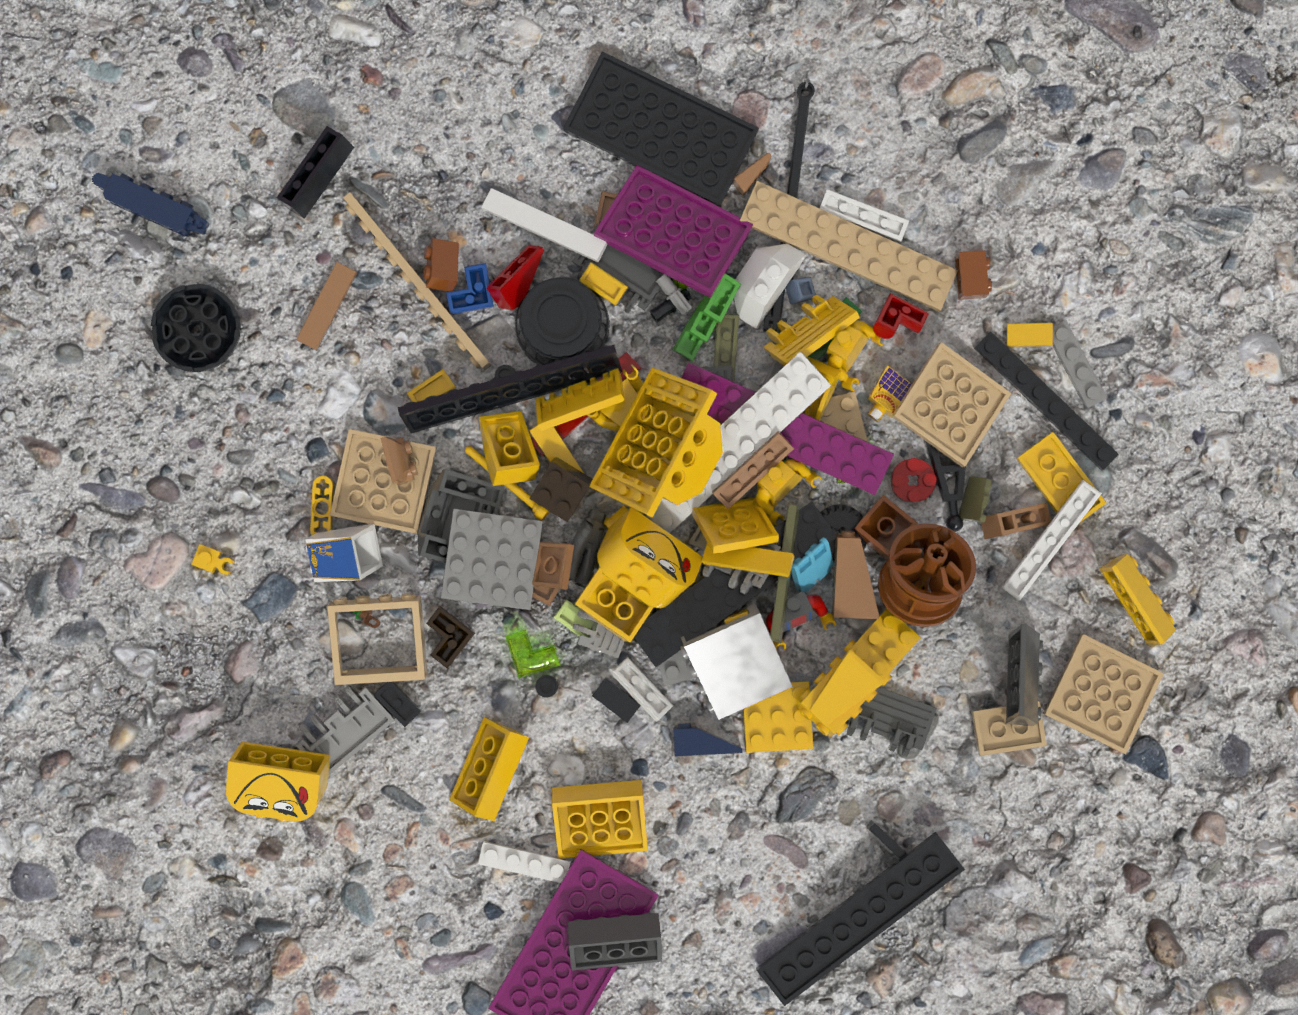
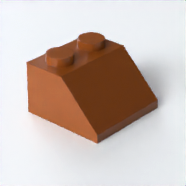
[854,495,918,561]

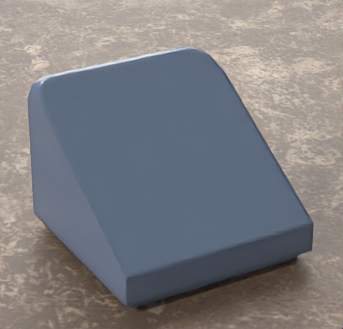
[786,277,816,305]

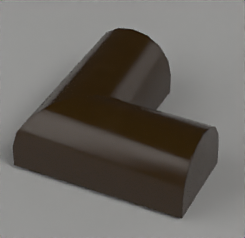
[426,606,475,669]

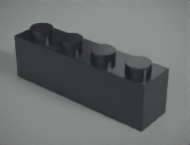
[276,126,355,219]

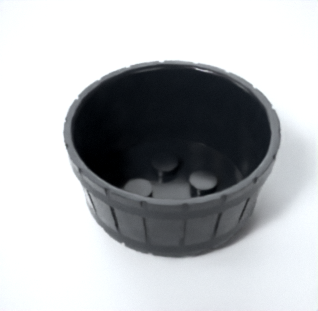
[515,277,610,365]

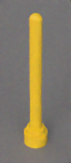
[465,446,550,521]

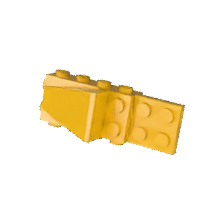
[797,608,921,737]

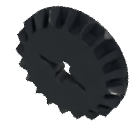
[820,505,867,561]

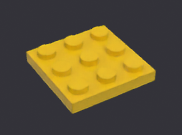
[692,498,779,554]
[743,681,814,753]

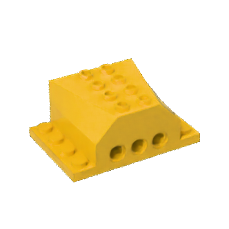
[589,367,723,518]

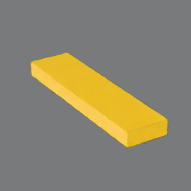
[701,543,795,577]

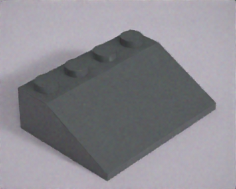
[1006,624,1043,726]

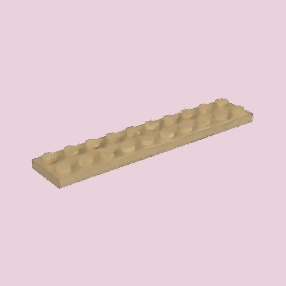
[740,181,958,311]

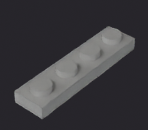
[1053,320,1107,409]

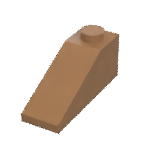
[981,503,1051,539]

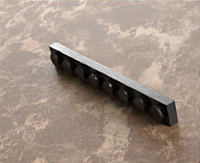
[974,331,1119,471]

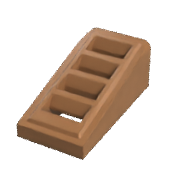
[733,153,772,197]

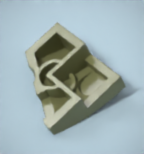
[958,476,992,523]

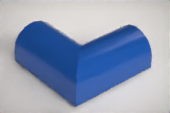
[446,263,494,315]

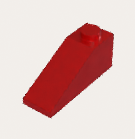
[486,245,544,310]

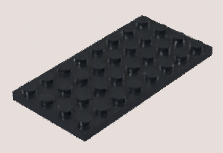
[563,51,759,207]

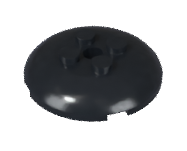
[151,284,241,372]

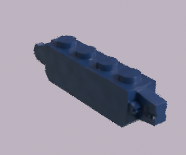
[92,172,210,236]

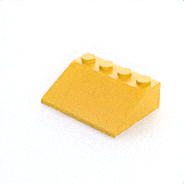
[552,780,648,859]

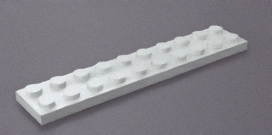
[647,352,831,533]

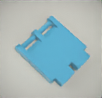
[791,537,834,592]

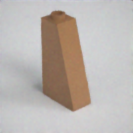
[831,531,879,619]

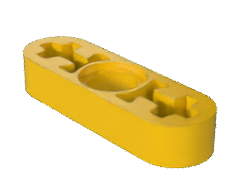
[310,476,335,535]

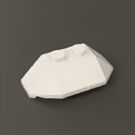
[734,244,806,330]

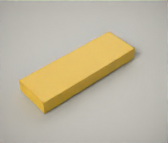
[529,425,584,473]

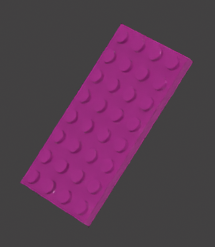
[488,849,659,1015]

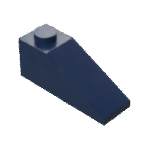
[673,723,743,756]

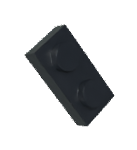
[374,682,422,727]

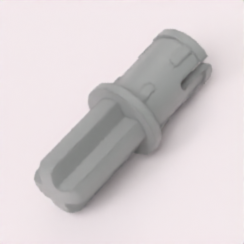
[655,274,692,315]

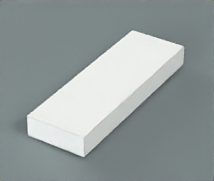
[611,657,673,722]

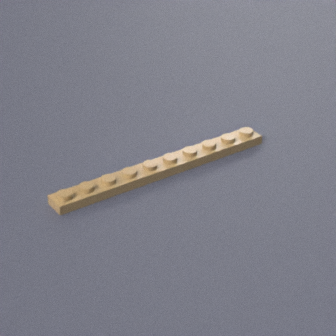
[343,192,491,370]

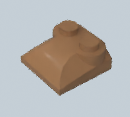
[380,437,418,485]

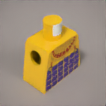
[868,366,912,422]

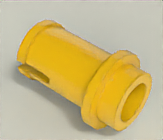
[603,505,628,529]

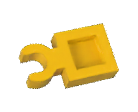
[191,544,235,575]

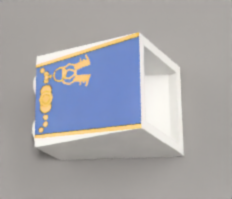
[305,524,383,582]

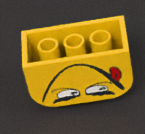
[597,507,703,608]
[226,741,331,821]

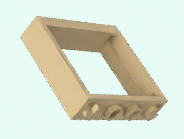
[327,593,428,685]

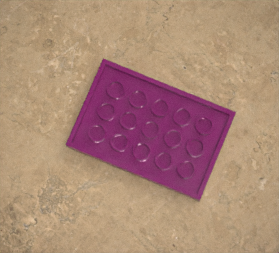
[594,165,753,298]

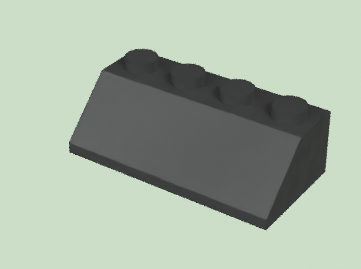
[567,913,662,970]

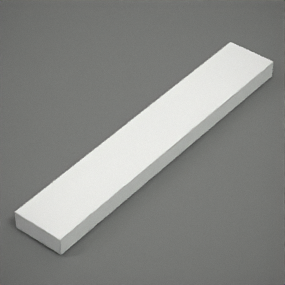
[481,188,608,262]
[1001,480,1102,601]

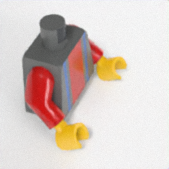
[766,591,836,649]

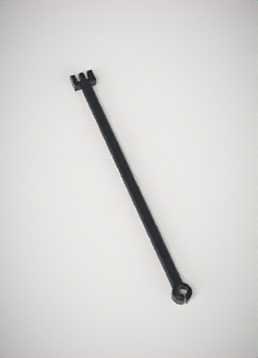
[763,82,815,333]

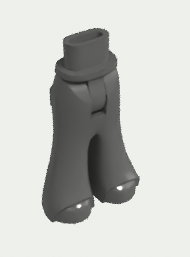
[569,509,606,588]

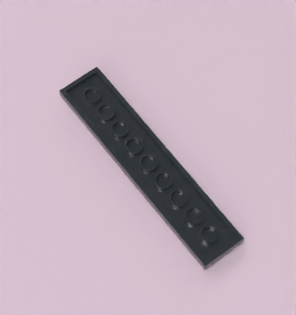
[398,345,622,433]
[634,501,836,668]
[756,832,965,1006]

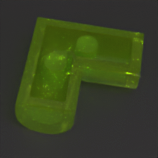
[505,629,561,679]

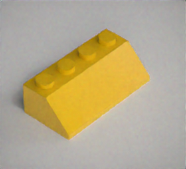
[1099,554,1176,645]
[449,717,529,821]

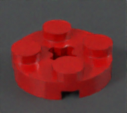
[891,458,937,503]

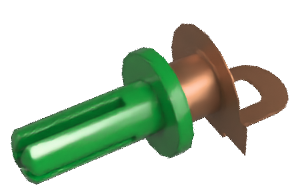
[351,610,380,628]

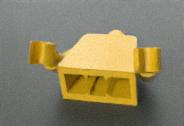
[827,320,883,391]
[587,365,643,431]
[755,458,822,526]

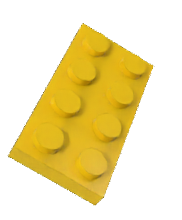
[1016,432,1106,523]

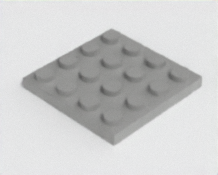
[441,509,543,610]

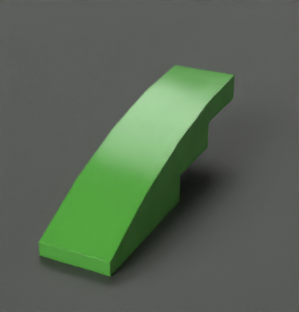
[672,274,741,361]

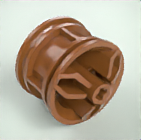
[878,524,976,627]

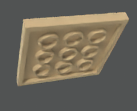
[892,342,1011,467]
[330,429,437,534]
[1043,634,1164,754]

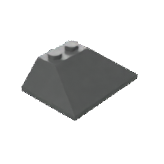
[417,469,505,563]

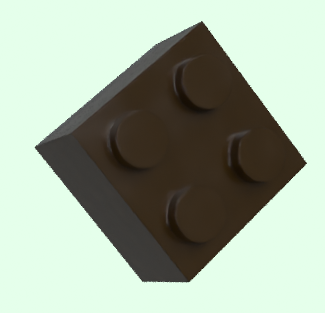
[529,457,593,522]

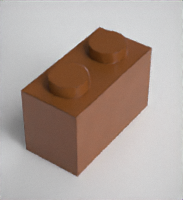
[423,238,459,292]
[955,250,992,300]

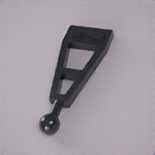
[925,441,966,532]

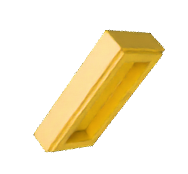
[579,262,628,306]
[1007,323,1053,347]
[407,369,456,402]

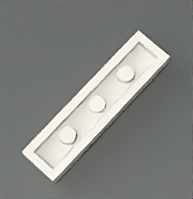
[820,190,909,243]
[478,841,571,883]

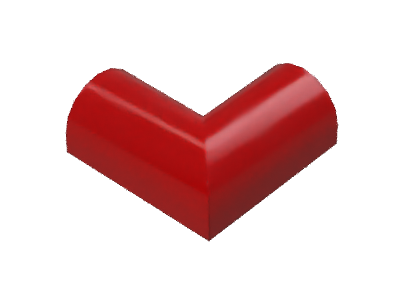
[873,293,929,339]

